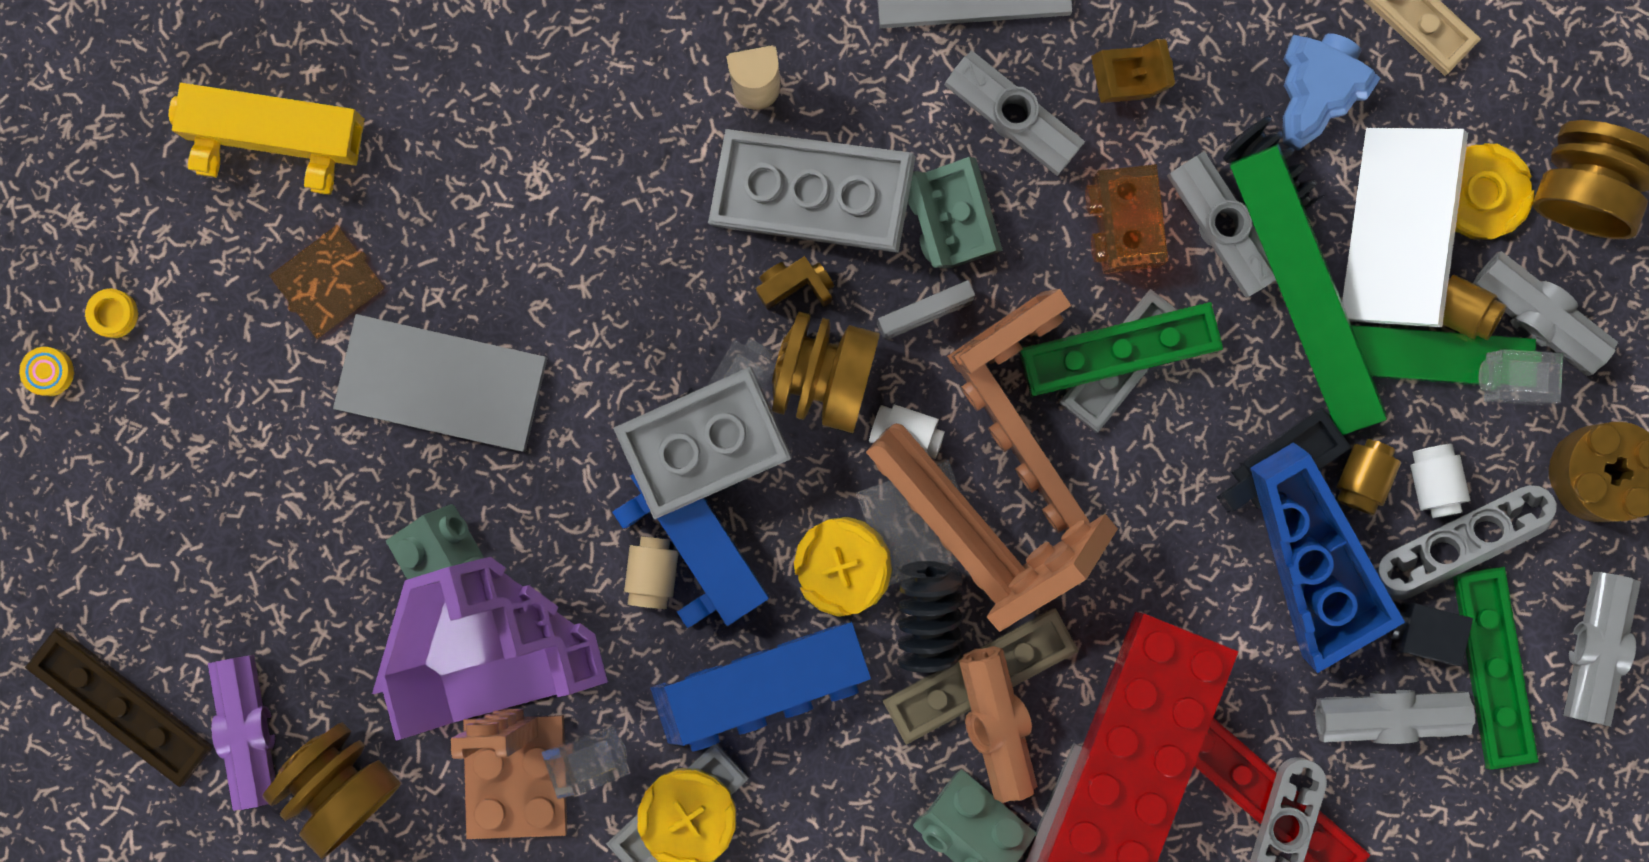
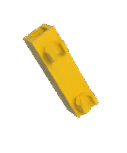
[169,83,365,195]

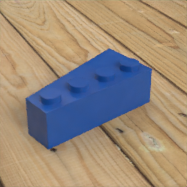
[1250,442,1405,673]
[650,622,871,752]

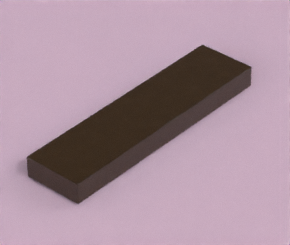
[25,628,214,787]

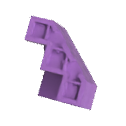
[372,557,608,740]

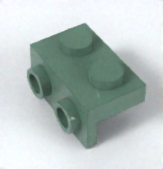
[908,157,1003,268]
[386,504,484,580]
[913,769,1037,862]

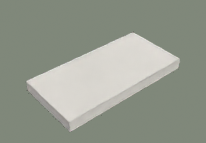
[1342,128,1468,327]

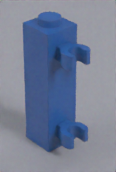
[612,474,770,628]

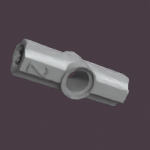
[944,50,1085,176]
[1167,151,1276,298]
[1473,251,1618,376]
[1563,572,1641,727]
[1315,690,1475,744]

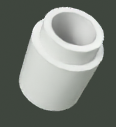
[869,404,945,459]
[1410,444,1471,518]

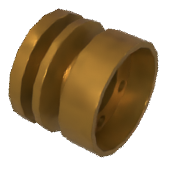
[1533,120,1649,239]
[772,312,880,433]
[262,722,401,859]

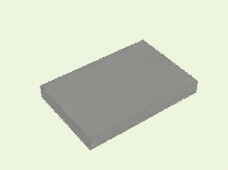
[613,366,792,519]

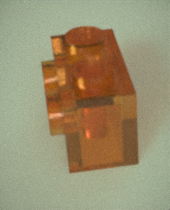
[1085,164,1168,274]

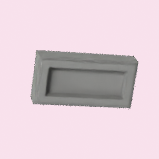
[877,280,975,340]

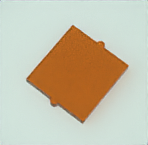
[269,225,385,339]

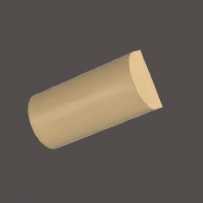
[726,45,781,110]

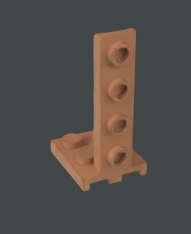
[947,289,1089,533]
[866,423,1118,632]
[451,709,567,839]

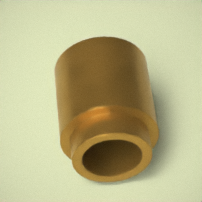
[1443,275,1507,340]
[1336,439,1401,515]

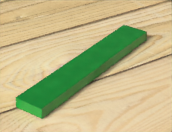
[1230,144,1387,435]

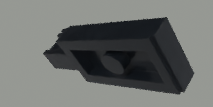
[1217,407,1351,513]

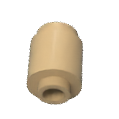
[624,536,679,609]

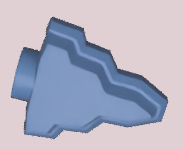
[1283,33,1381,151]

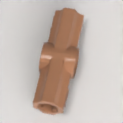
[959,646,1038,803]

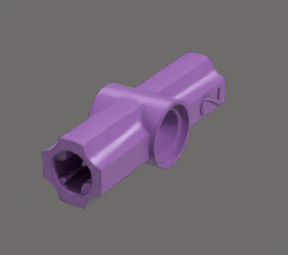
[208,655,276,811]

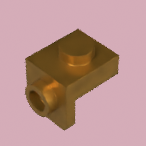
[1091,39,1175,103]
[755,256,834,310]

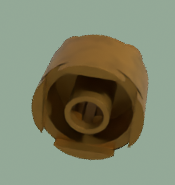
[1549,422,1649,522]

